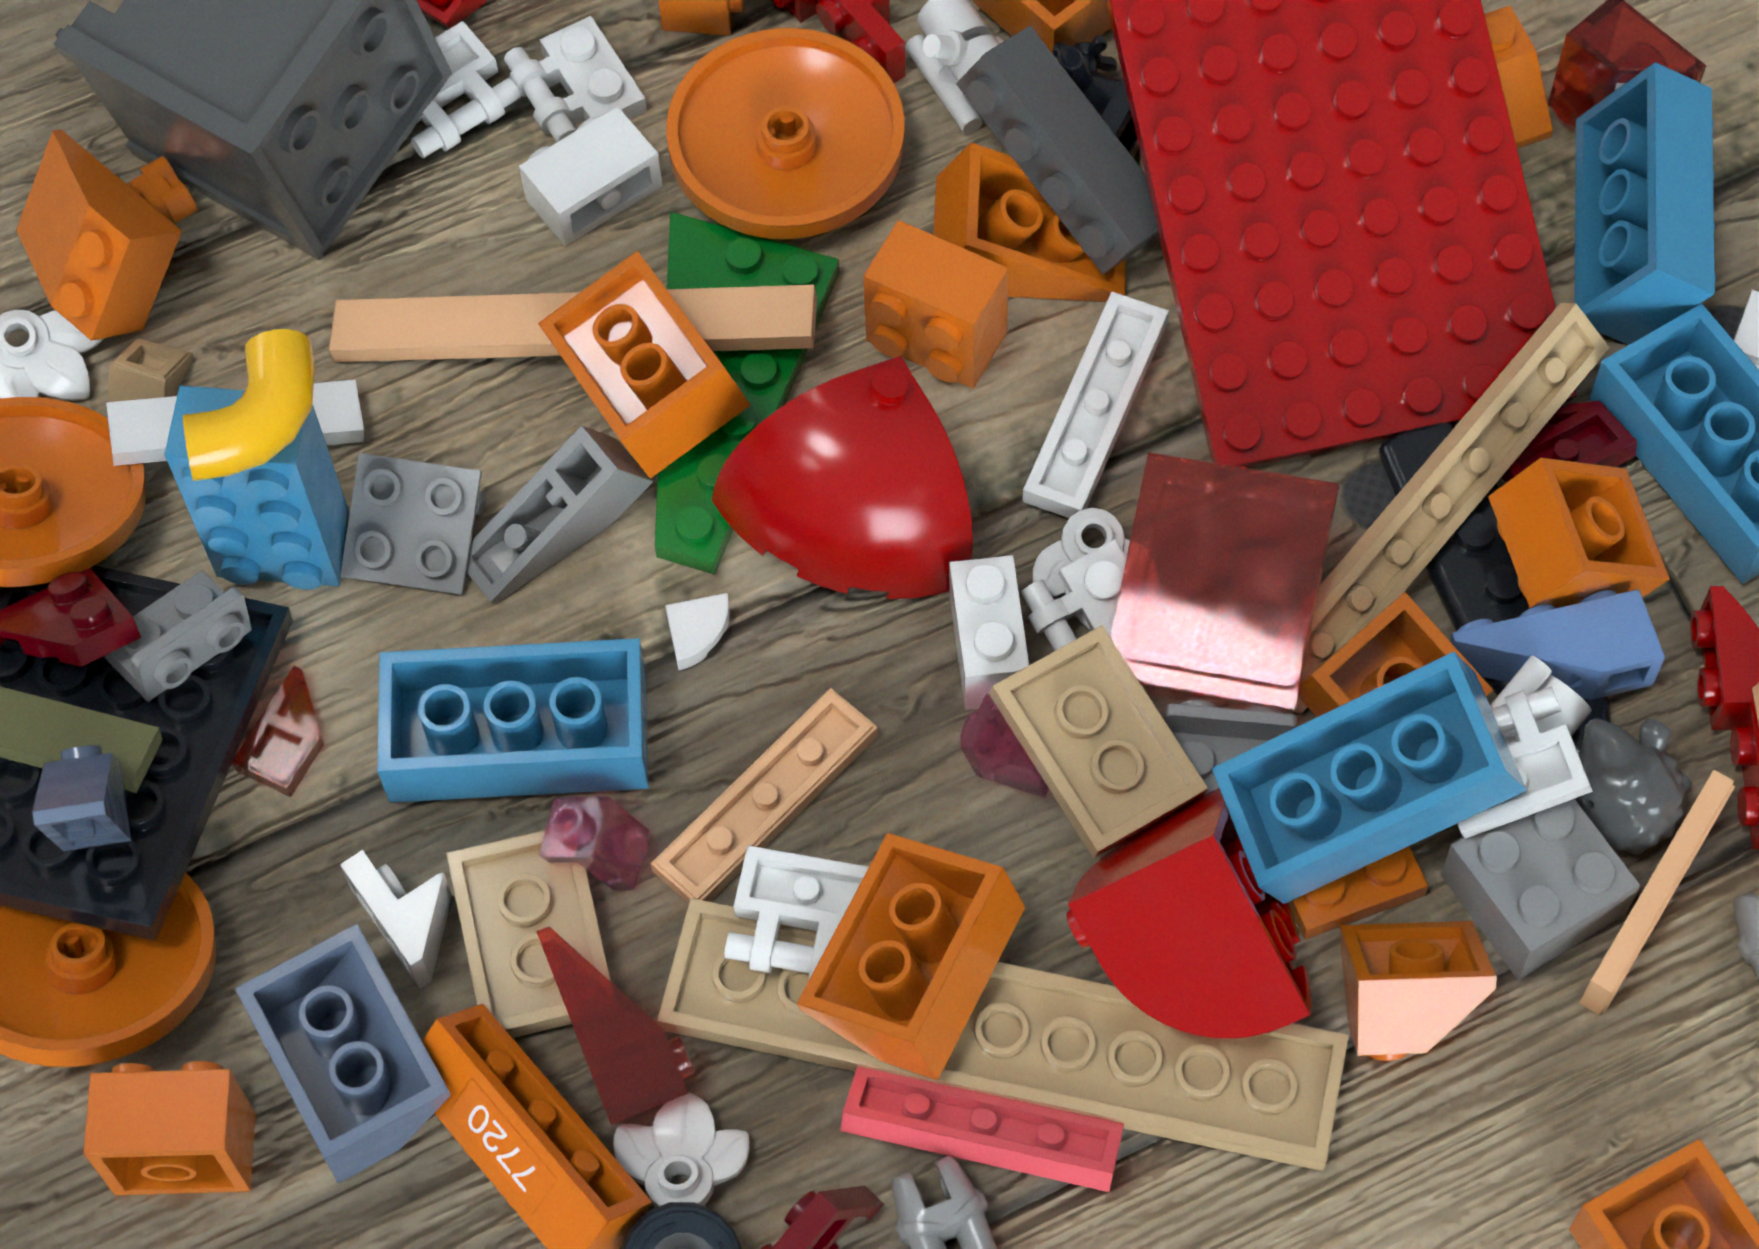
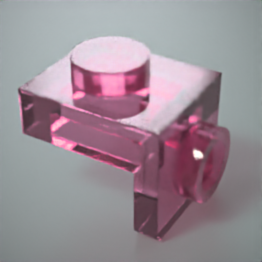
[961,693,1049,798]
[540,796,650,890]

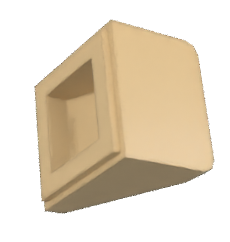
[108,338,192,402]

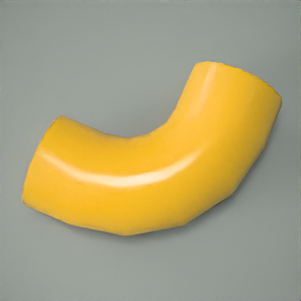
[183,329,315,481]

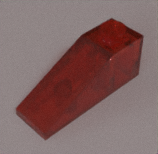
[536,926,694,1125]

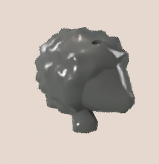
[1574,718,1692,855]

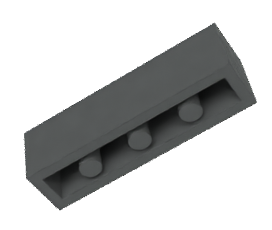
[956,25,1159,275]

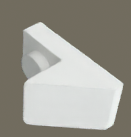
[340,850,452,989]

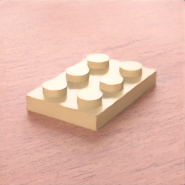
[989,625,1208,859]
[446,823,618,1038]

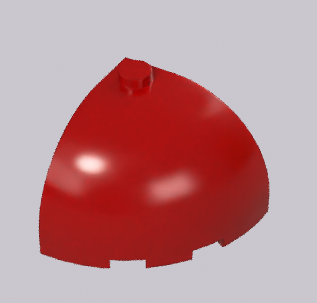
[711,355,973,599]
[1066,788,1312,1039]

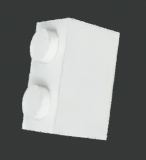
[519,106,663,247]
[949,555,1029,710]

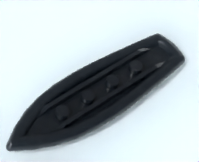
[1379,422,1611,755]

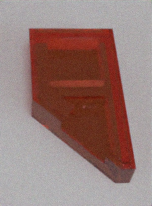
[232,666,324,797]

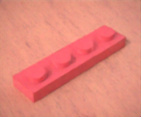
[840,1066,1124,1192]

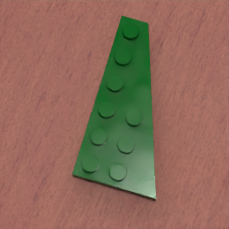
[654,211,840,575]

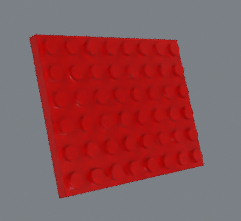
[1106,0,1577,474]

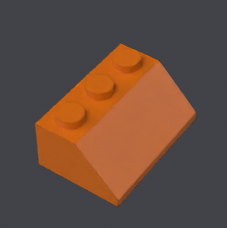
[796,833,1025,1080]

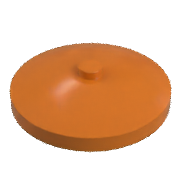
[666,28,905,239]
[0,397,146,587]
[0,872,216,1067]

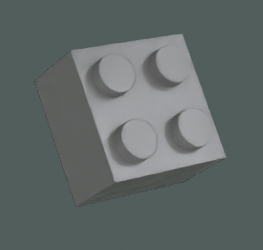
[1441,799,1640,980]

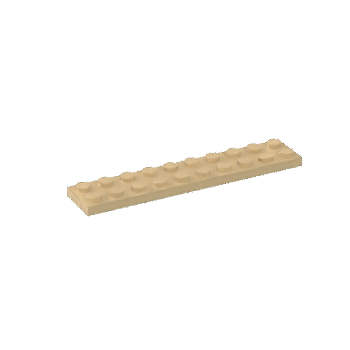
[657,898,1349,1172]

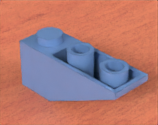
[1450,589,1665,700]

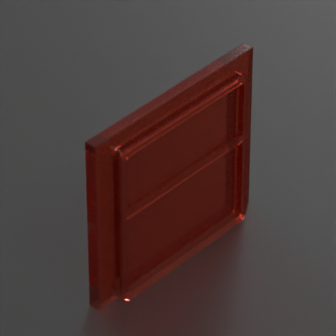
[1110,452,1339,712]

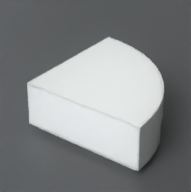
[665,593,730,671]

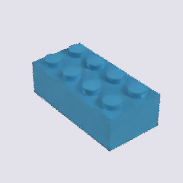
[1574,62,1716,345]
[1589,303,1759,584]
[164,385,350,590]
[377,638,649,803]
[1212,652,1527,904]

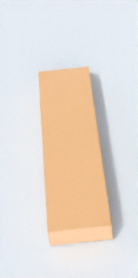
[651,688,878,904]
[1579,770,1735,1016]

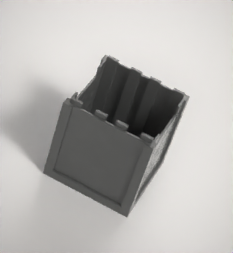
[53,0,452,261]

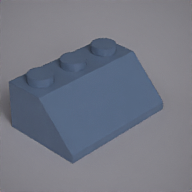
[235,924,451,1184]

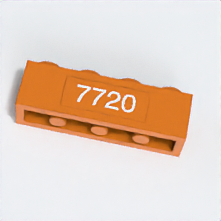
[422,1003,652,1249]

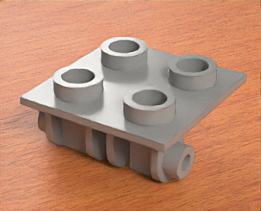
[340,453,486,595]

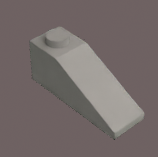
[467,425,653,604]

